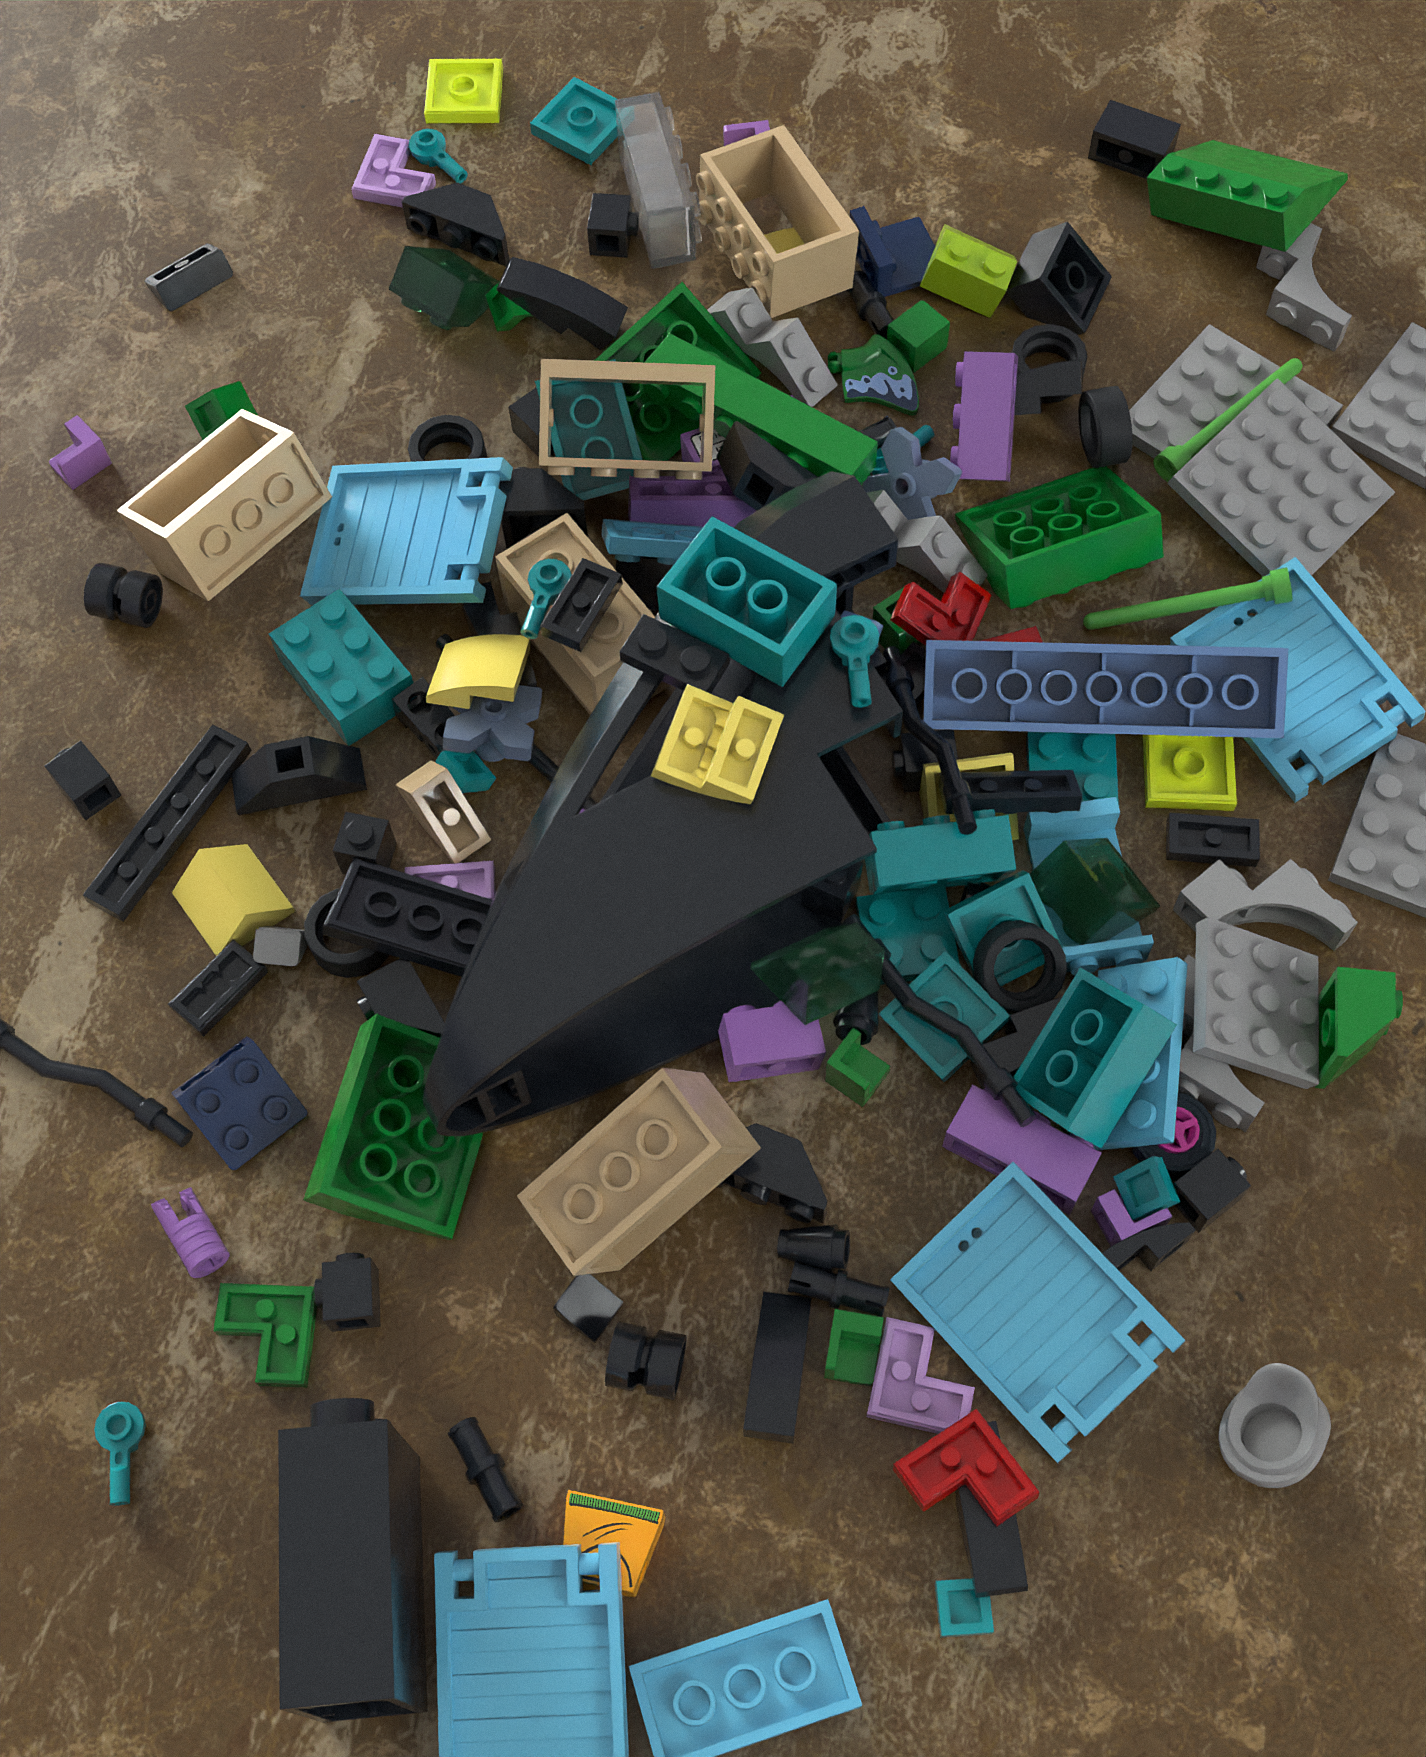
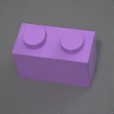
[718,999,826,1082]

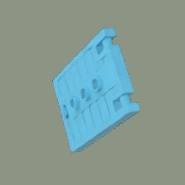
[300,457,513,605]
[1170,557,1426,803]
[890,1162,1186,1463]
[434,1542,629,1757]

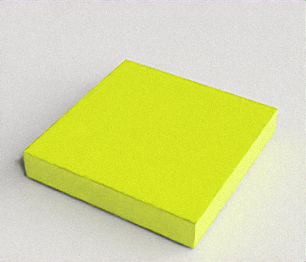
[424,59,503,124]
[1143,735,1237,811]

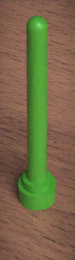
[1153,358,1303,482]
[1083,567,1293,630]

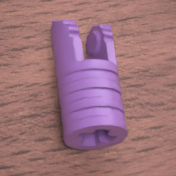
[151,1187,230,1278]

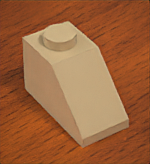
[395,761,491,864]

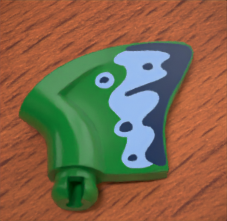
[828,334,919,416]

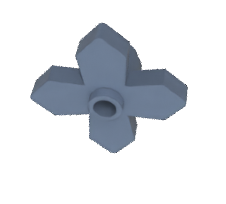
[862,427,962,520]
[443,685,542,762]

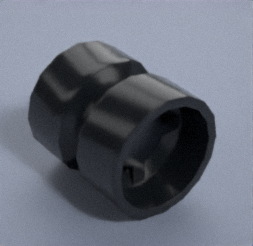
[83,562,163,628]
[605,1322,687,1400]

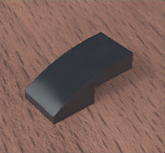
[1102,1222,1195,1271]

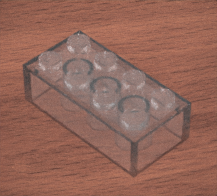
[615,92,702,269]

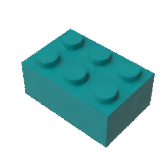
[535,359,642,501]
[657,516,837,687]
[269,588,417,746]
[865,809,1016,895]
[1013,967,1177,1148]

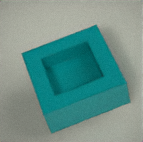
[435,750,496,793]
[1113,1156,1180,1221]
[935,1578,994,1638]

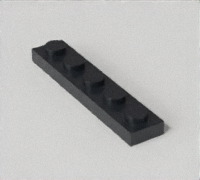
[83,724,252,922]

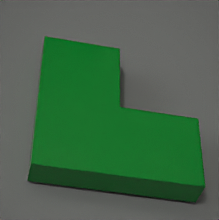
[213,1283,317,1388]

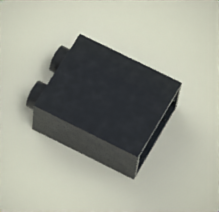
[278,1398,428,1723]

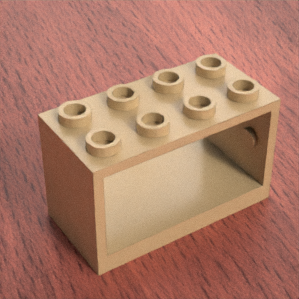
[696,125,859,318]
[539,359,715,480]
[117,409,332,601]
[495,513,671,715]
[517,1068,761,1276]

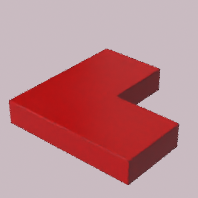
[890,572,992,646]
[893,1409,1039,1527]

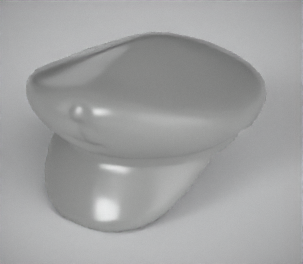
[1218,1363,1331,1488]

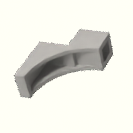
[1256,223,1352,351]
[707,287,838,407]
[867,490,987,593]
[1173,859,1358,951]
[1178,955,1265,1132]

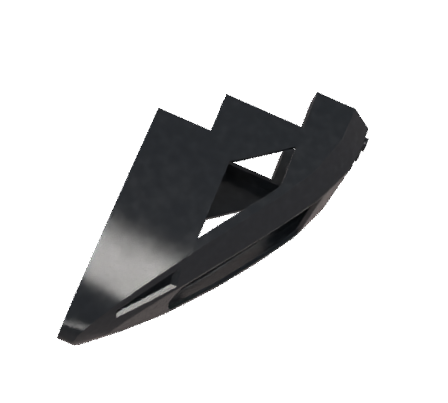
[423,471,903,1136]

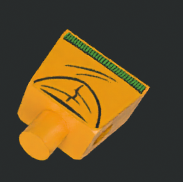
[563,1490,666,1598]

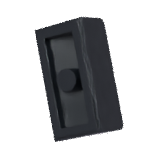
[144,243,233,311]

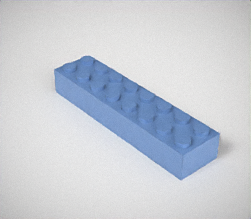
[924,640,1289,738]

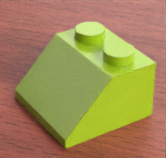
[920,224,1017,318]

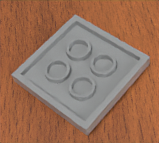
[1193,917,1319,1089]

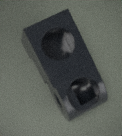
[392,677,455,759]

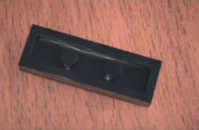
[939,770,1082,814]

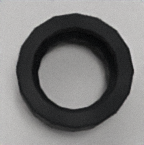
[1012,324,1088,403]
[1078,386,1133,468]
[408,415,487,462]
[304,888,389,978]
[973,920,1067,1012]

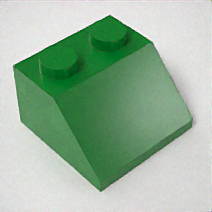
[1315,967,1403,1089]

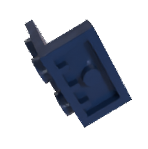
[849,206,935,297]
[171,1036,308,1170]

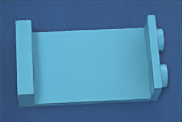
[1023,797,1154,975]

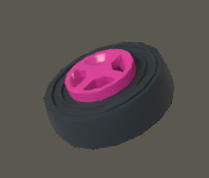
[1131,1093,1216,1178]

